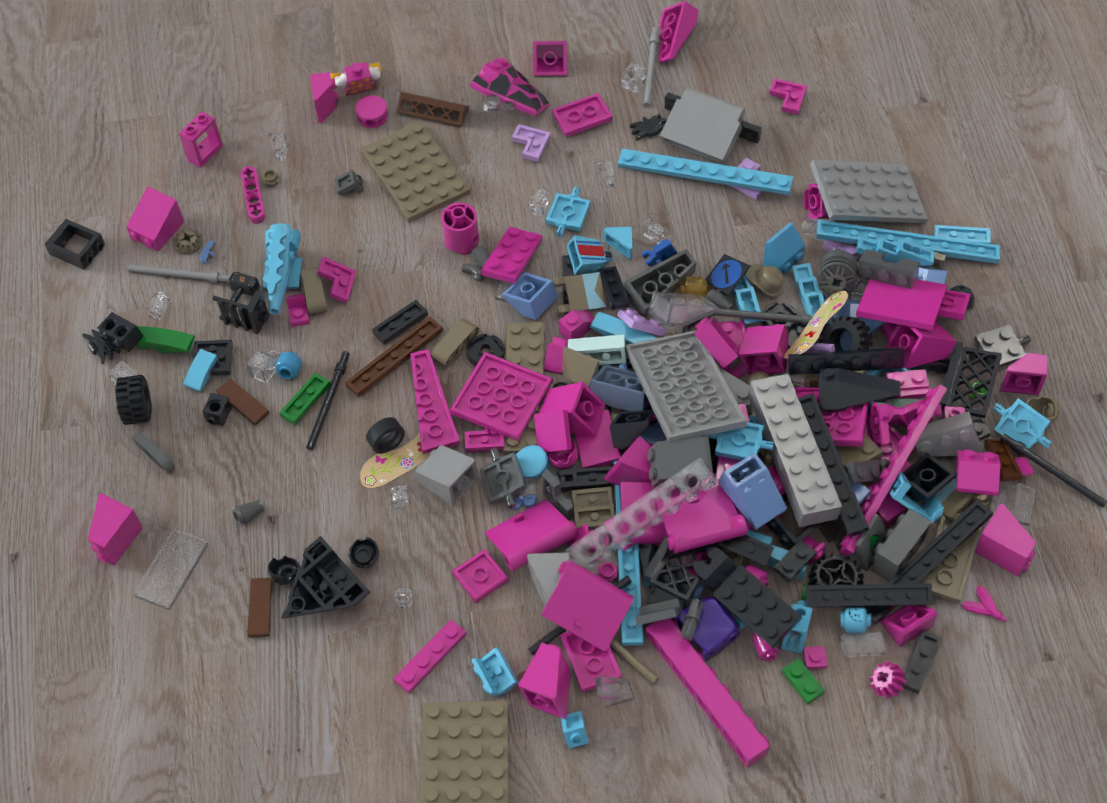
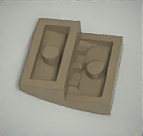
[572,487,615,528]

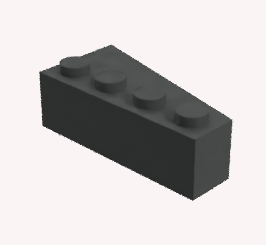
[624,249,697,318]

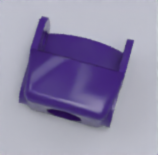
[675,596,740,662]

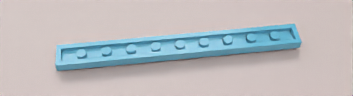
[618,149,794,195]
[816,220,1000,264]
[614,461,643,646]

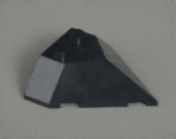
[281,536,371,619]

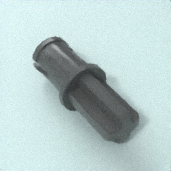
[681,599,705,640]

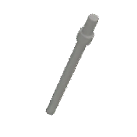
[643,27,660,107]
[128,264,231,283]

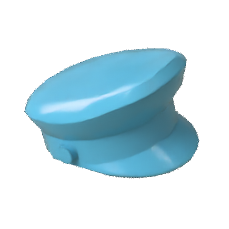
[516,445,550,480]

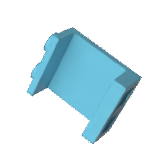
[889,472,944,523]

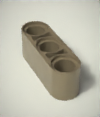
[301,266,327,314]
[431,318,479,367]

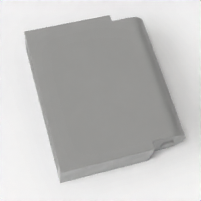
[660,87,746,165]

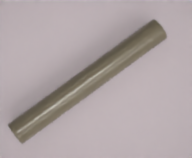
[609,638,659,684]

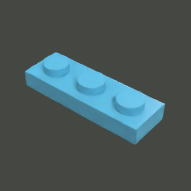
[934,225,991,244]

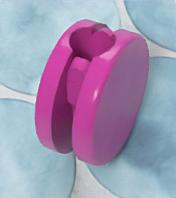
[356,95,388,128]

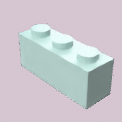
[568,335,626,365]

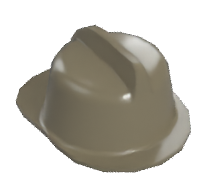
[745,264,785,297]

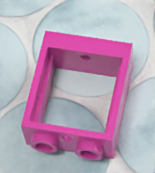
[179,111,223,168]
[694,316,740,369]

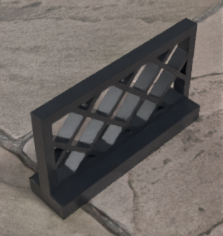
[939,342,1002,418]
[642,535,722,603]

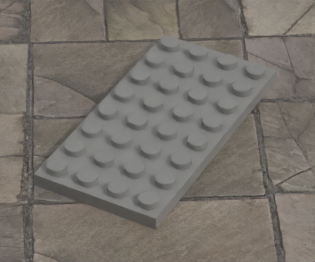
[625,330,747,443]

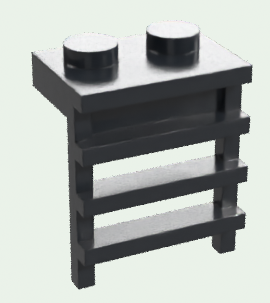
[212,291,269,334]

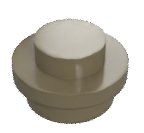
[262,169,280,186]

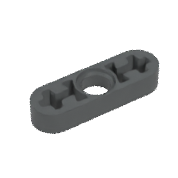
[132,431,175,474]

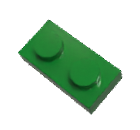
[781,658,825,705]

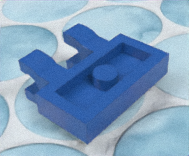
[641,238,679,267]

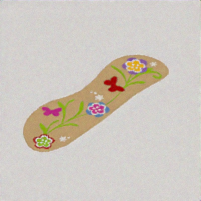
[784,291,848,359]
[360,433,459,488]

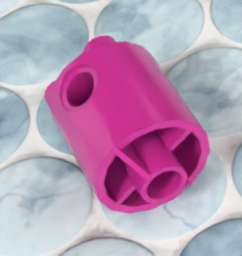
[441,202,479,255]

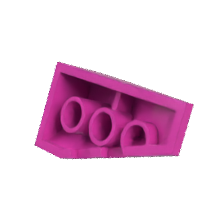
[659,1,699,64]

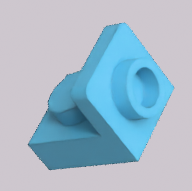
[561,711,589,748]

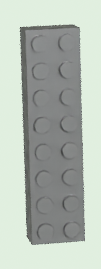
[748,374,842,527]

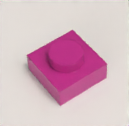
[803,646,828,670]

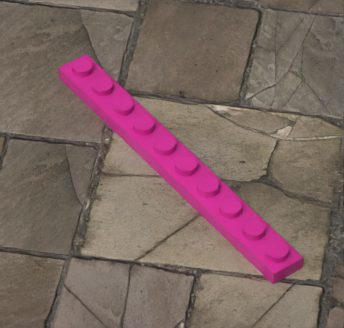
[839,385,947,556]

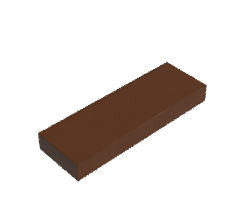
[216,379,270,426]
[984,438,1023,481]
[247,578,272,638]

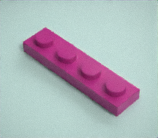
[394,620,467,694]

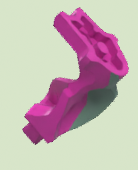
[868,398,942,448]

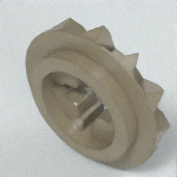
[174,228,203,253]

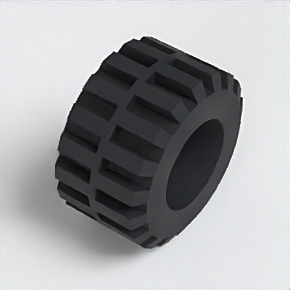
[819,316,873,351]
[115,375,152,425]

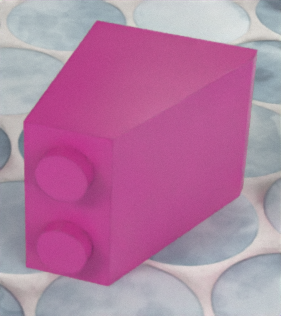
[126,186,184,252]
[886,322,957,369]
[739,324,789,376]
[539,382,606,436]
[603,436,652,486]
[88,493,143,566]
[975,504,1036,577]
[518,643,571,719]

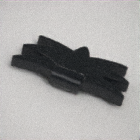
[630,114,667,141]
[82,329,121,364]

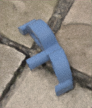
[199,240,216,264]
[512,494,537,510]
[689,583,706,606]

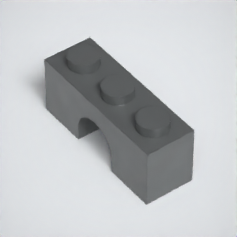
[857,249,920,289]

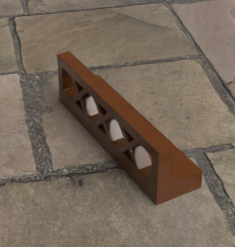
[397,92,469,126]

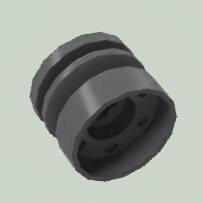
[817,250,858,297]

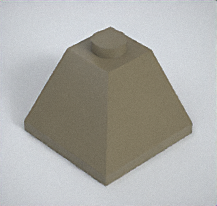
[562,347,599,388]

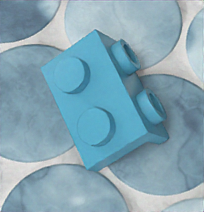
[472,647,519,697]

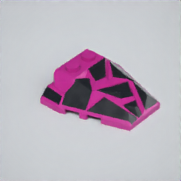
[470,57,550,116]

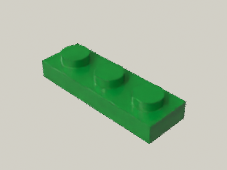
[279,373,330,425]

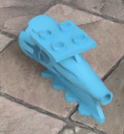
[263,223,302,315]

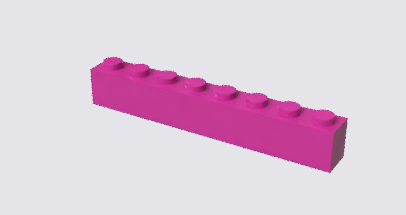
[646,618,770,768]

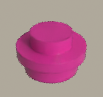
[598,562,618,582]

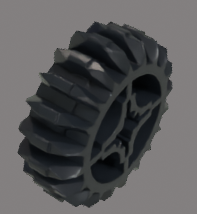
[808,552,864,586]

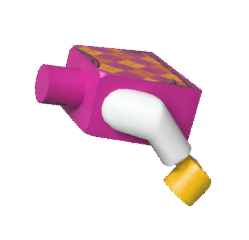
[330,62,382,96]

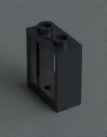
[45,219,105,270]
[766,496,822,549]

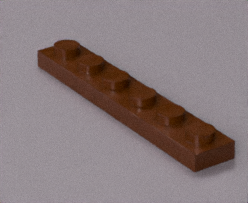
[345,316,443,397]

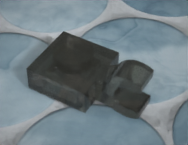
[819,518,847,554]

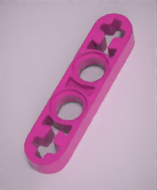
[241,166,265,224]

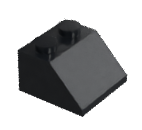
[609,409,655,449]
[902,453,957,501]

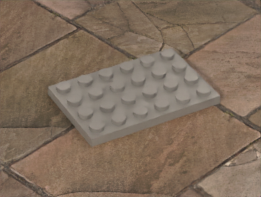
[810,159,928,224]

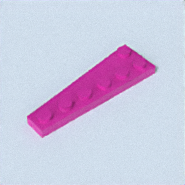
[410,349,460,454]

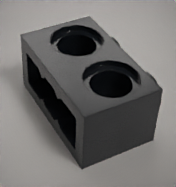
[97,312,144,352]

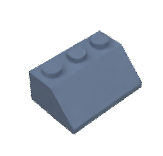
[590,365,650,411]

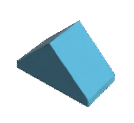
[603,227,632,260]

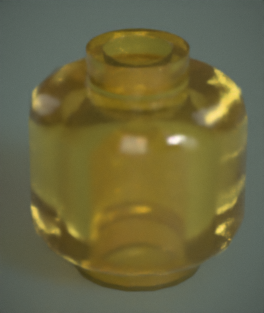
[680,276,707,300]

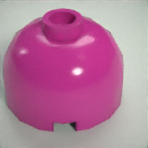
[803,183,828,219]

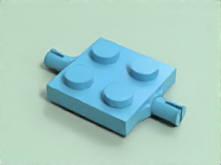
[546,186,591,237]
[993,398,1053,450]
[705,422,774,461]

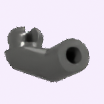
[462,263,483,281]

